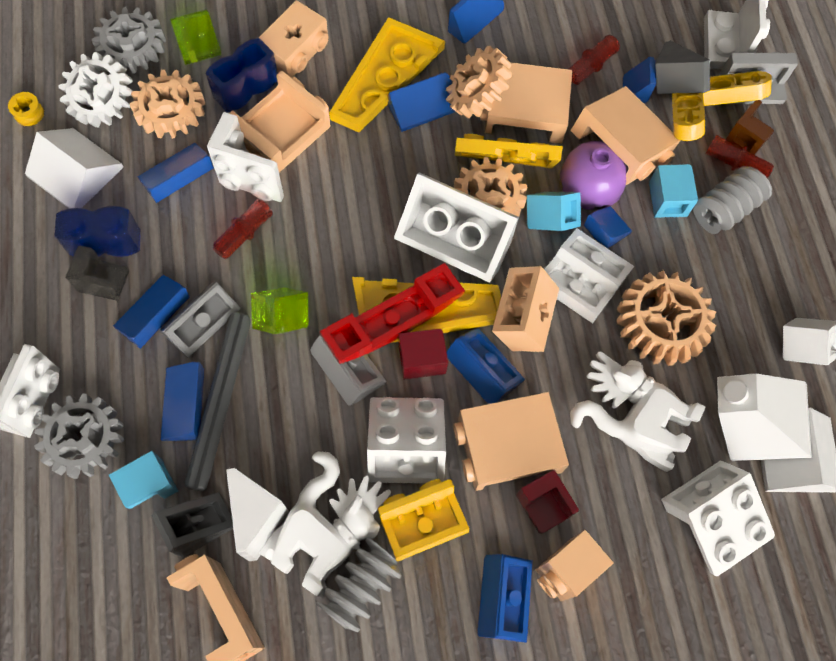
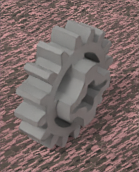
[92,7,166,74]
[34,393,124,479]

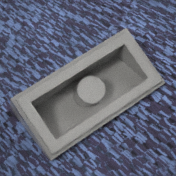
[160,282,241,358]
[310,335,387,406]

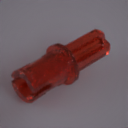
[568,35,620,85]
[705,134,774,179]
[213,199,273,259]

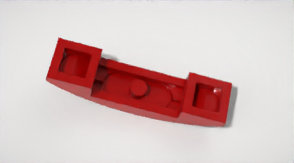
[320,263,465,364]

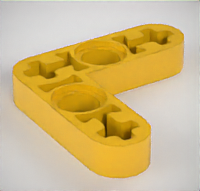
[672,71,772,141]

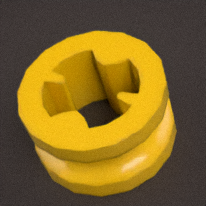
[8,92,44,126]

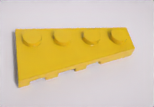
[329,17,445,132]
[352,277,501,343]

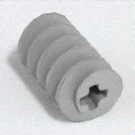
[693,166,772,234]
[315,538,402,632]

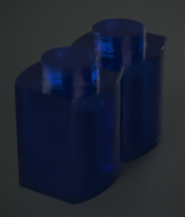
[205,38,278,112]
[54,206,141,259]

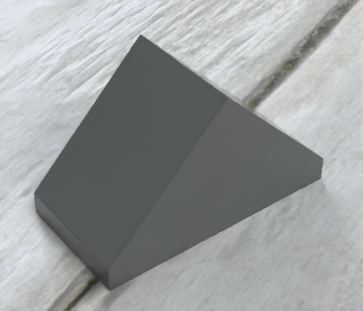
[655,40,710,94]
[152,492,233,558]

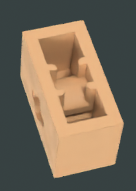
[255,0,328,78]
[492,266,559,352]
[535,530,614,601]

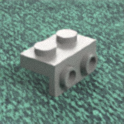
[719,52,798,104]

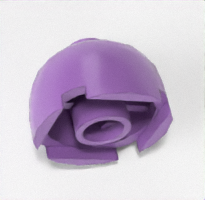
[560,141,628,210]

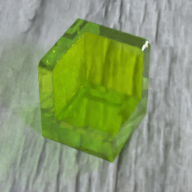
[170,10,222,65]
[251,288,309,334]

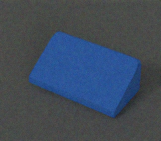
[448,0,504,44]
[388,72,456,132]
[137,143,214,203]
[113,275,190,349]
[447,327,525,404]
[161,362,204,441]
[478,554,533,643]

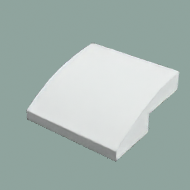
[544,228,634,324]

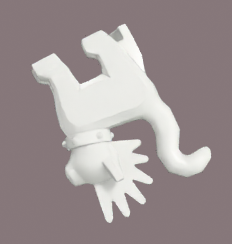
[570,352,705,472]
[259,451,391,598]

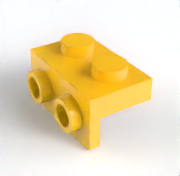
[378,479,469,562]

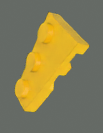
[455,134,563,169]

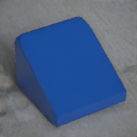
[623,57,656,104]
[584,206,632,248]

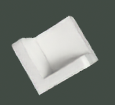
[783,318,836,365]

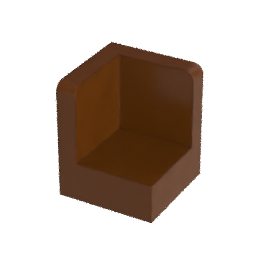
[725,100,774,159]

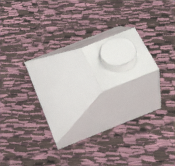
[717,374,812,461]

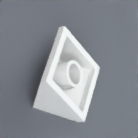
[25,128,123,214]
[761,408,836,492]
[226,468,289,561]

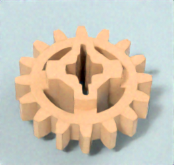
[446,46,513,119]
[130,70,206,139]
[454,157,528,217]

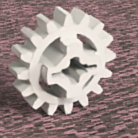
[59,52,133,128]

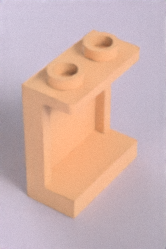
[480,63,572,144]
[230,71,330,172]
[570,86,681,185]
[453,392,569,491]
[167,554,265,661]

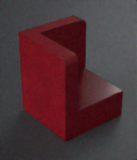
[398,329,448,380]
[516,470,579,534]

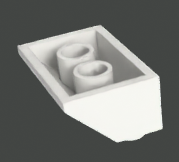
[394,172,519,283]

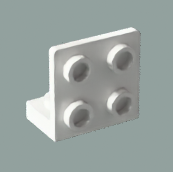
[704,0,770,70]
[207,112,284,202]
[0,344,60,438]
[367,397,446,483]
[661,460,775,576]

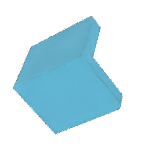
[649,164,698,218]
[527,192,581,231]
[109,451,178,509]

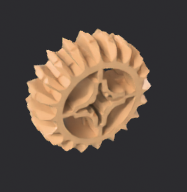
[617,270,716,366]

